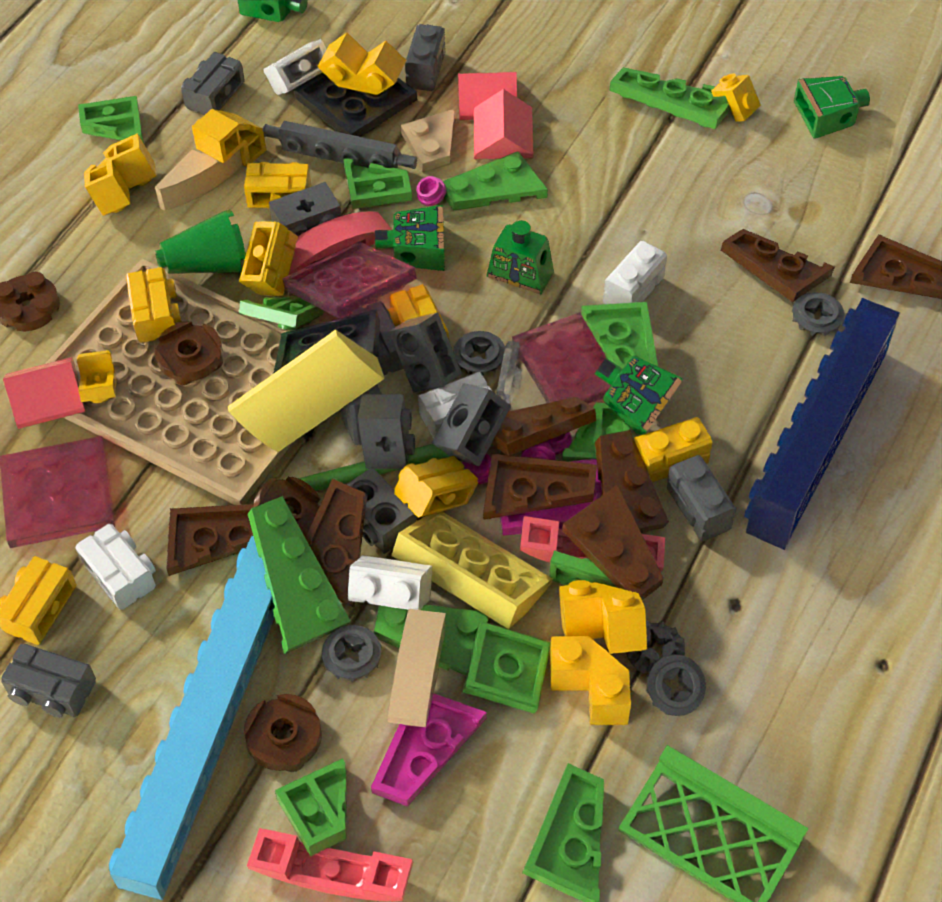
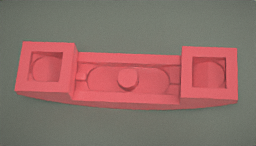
[287,211,392,283]
[520,516,665,572]
[247,828,413,901]

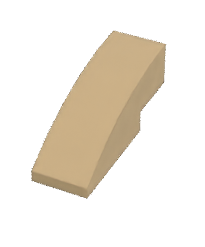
[155,149,243,210]
[387,609,446,727]

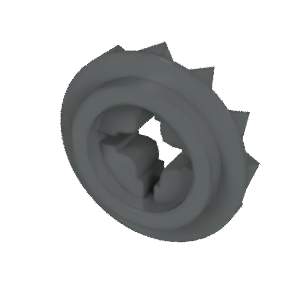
[792,292,845,337]
[453,331,506,376]
[626,620,685,674]
[322,625,382,682]
[646,655,706,716]

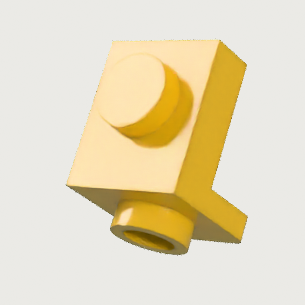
[711,73,761,122]
[77,350,117,403]

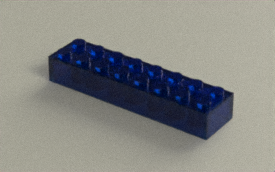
[744,298,900,550]

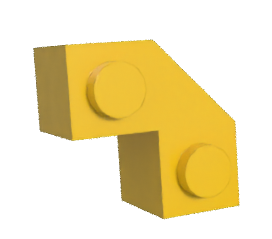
[317,32,407,95]
[192,109,266,167]
[84,133,156,216]
[559,580,647,654]
[550,636,631,725]

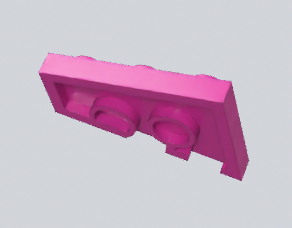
[371,694,487,807]

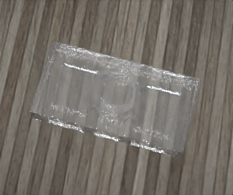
[496,341,523,411]

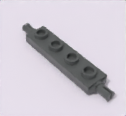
[263,121,418,169]

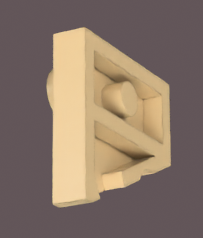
[401,109,455,172]

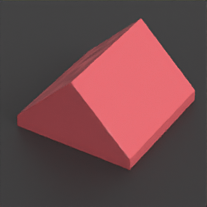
[458,72,517,120]
[474,89,533,159]
[3,357,85,429]

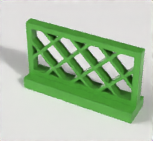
[619,745,808,902]

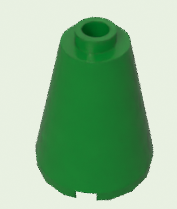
[155,209,246,274]

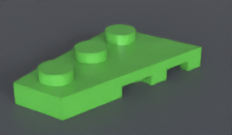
[443,152,548,211]
[581,302,658,369]
[374,605,489,676]
[522,763,604,902]

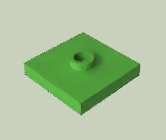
[463,621,551,714]

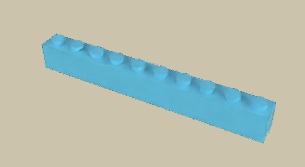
[109,536,275,900]

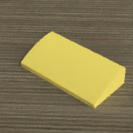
[228,330,385,452]
[391,511,553,630]

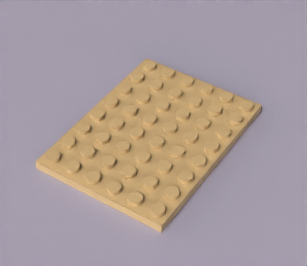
[45,259,294,505]

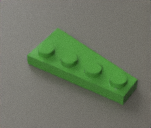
[609,67,731,129]
[248,496,351,654]

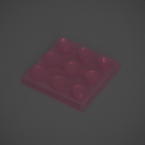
[282,242,417,318]
[512,312,611,404]
[0,436,115,548]

